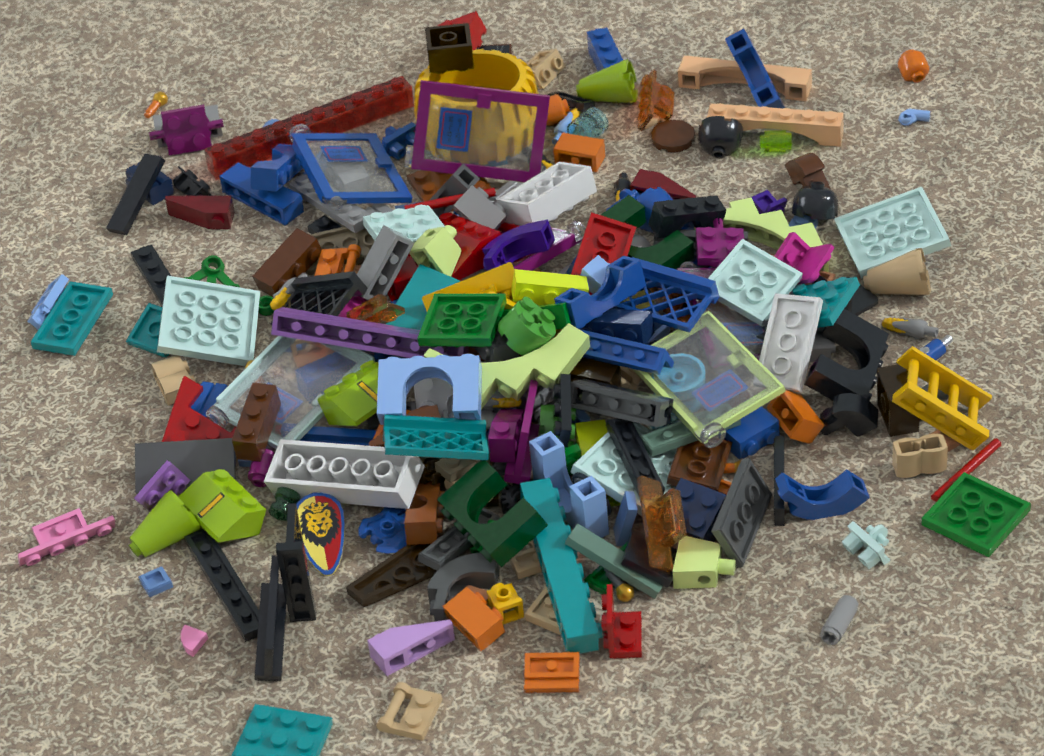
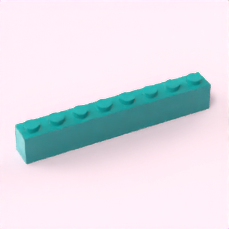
[520,478,603,654]

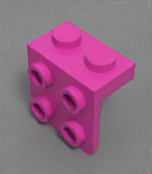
[774,232,834,285]

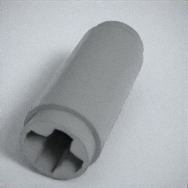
[820,595,859,645]

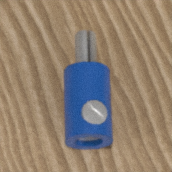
[920,335,953,360]

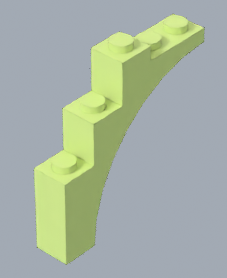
[694,197,829,272]
[423,323,590,410]

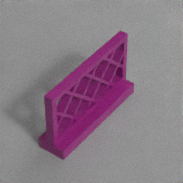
[504,380,540,484]

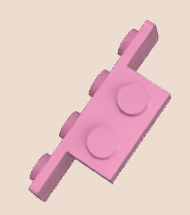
[18,508,115,566]

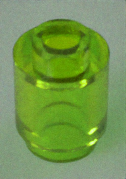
[760,130,792,153]

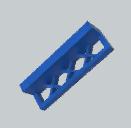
[579,329,674,375]

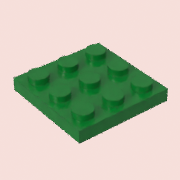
[417,293,507,347]
[921,472,1031,557]

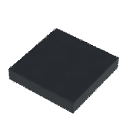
[621,528,677,587]

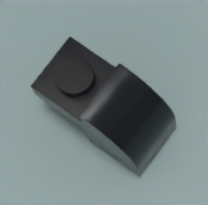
[820,393,879,437]

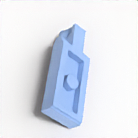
[27,274,69,330]

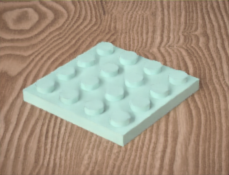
[834,187,951,279]
[157,276,260,366]
[571,422,677,525]

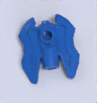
[358,507,407,554]

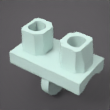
[842,521,890,569]

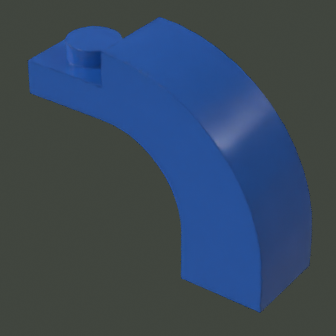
[775,469,870,520]

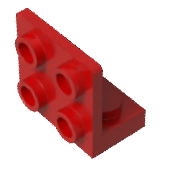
[602,584,642,659]

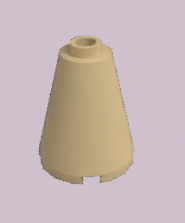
[863,248,931,295]

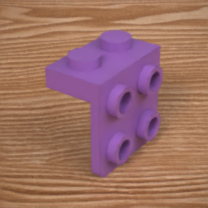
[134,460,191,512]

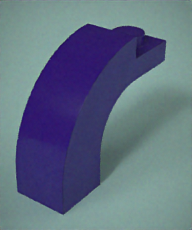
[482,219,555,271]

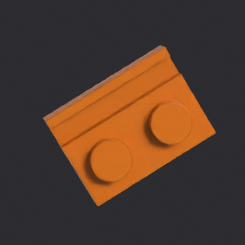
[524,652,580,693]

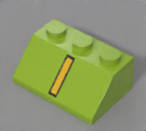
[317,361,379,426]
[178,469,266,543]

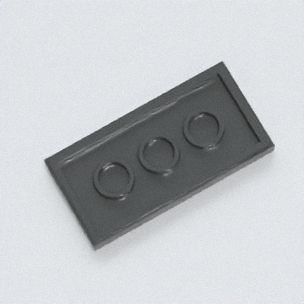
[135,438,236,494]
[712,458,772,568]

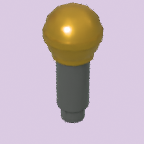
[604,569,634,602]

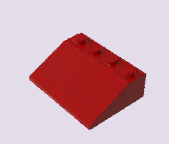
[439,213,501,280]

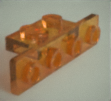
[637,69,675,131]
[346,294,405,324]
[637,476,687,572]

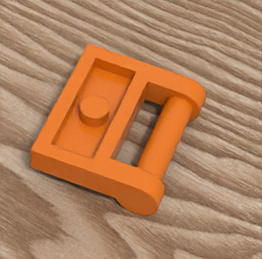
[314,244,362,276]

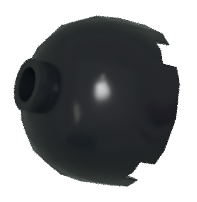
[698,116,743,158]
[792,181,839,220]

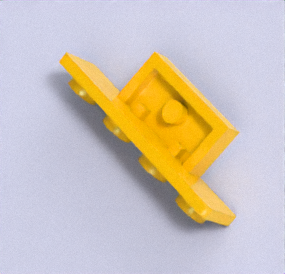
[422,262,514,312]

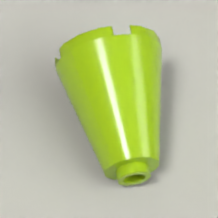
[576,59,638,103]
[128,490,201,558]

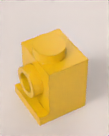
[487,583,524,625]

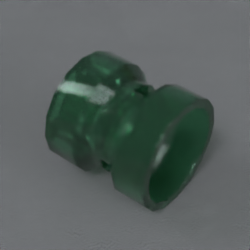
[269,487,301,521]

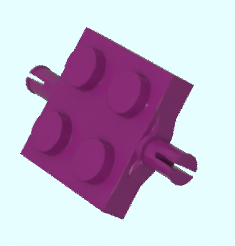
[149,104,224,156]
[695,218,744,267]

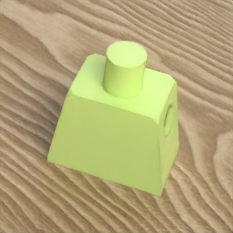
[409,225,461,277]
[672,535,736,589]

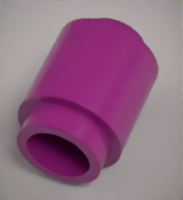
[248,449,275,488]

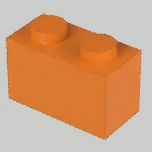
[553,133,606,172]
[766,390,824,444]
[443,587,505,651]

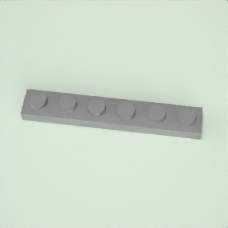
[289,174,371,233]

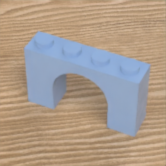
[377,354,482,425]
[529,431,609,538]

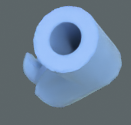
[898,109,931,126]

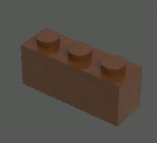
[252,228,322,298]
[232,382,281,462]

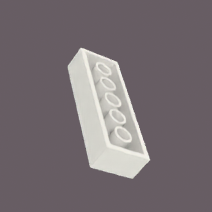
[264,439,425,509]

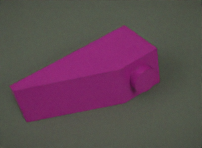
[488,409,525,463]

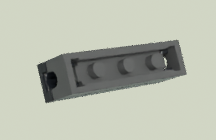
[571,379,674,427]

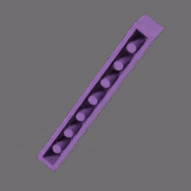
[271,307,469,358]

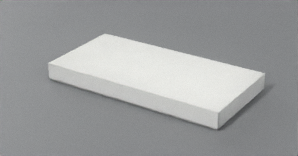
[753,293,823,394]

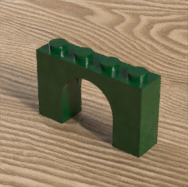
[601,195,694,270]
[437,460,548,568]

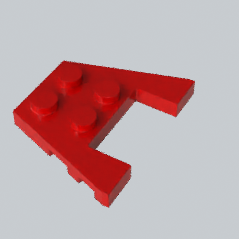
[162,376,236,442]

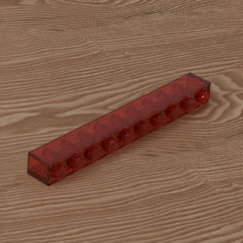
[204,76,414,180]

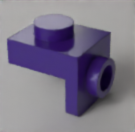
[750,190,788,214]

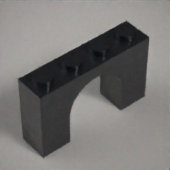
[804,309,889,401]

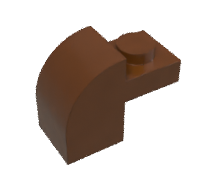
[785,152,831,189]

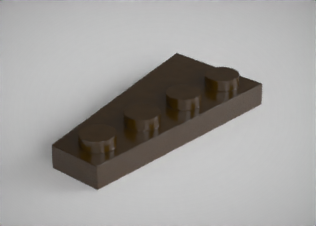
[346,544,458,607]

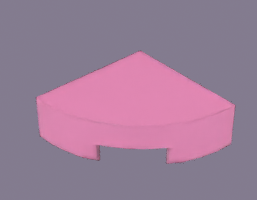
[181,625,208,657]

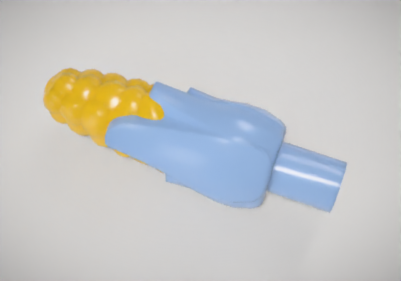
[552,108,580,145]

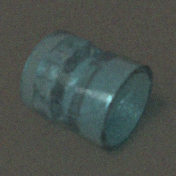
[567,107,609,138]

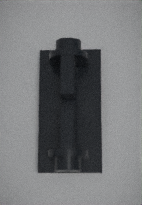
[173,166,212,196]

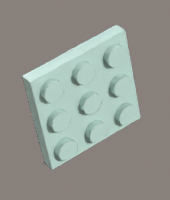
[363,205,445,243]
[708,239,803,326]

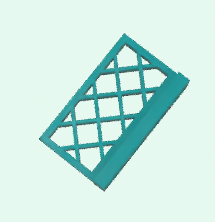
[382,414,489,460]

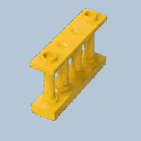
[892,346,992,450]

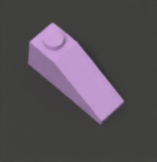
[367,620,455,676]

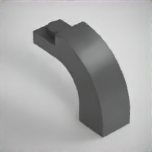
[430,164,480,218]
[427,553,500,622]

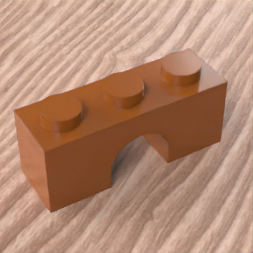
[404,481,445,545]

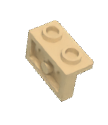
[527,48,565,89]

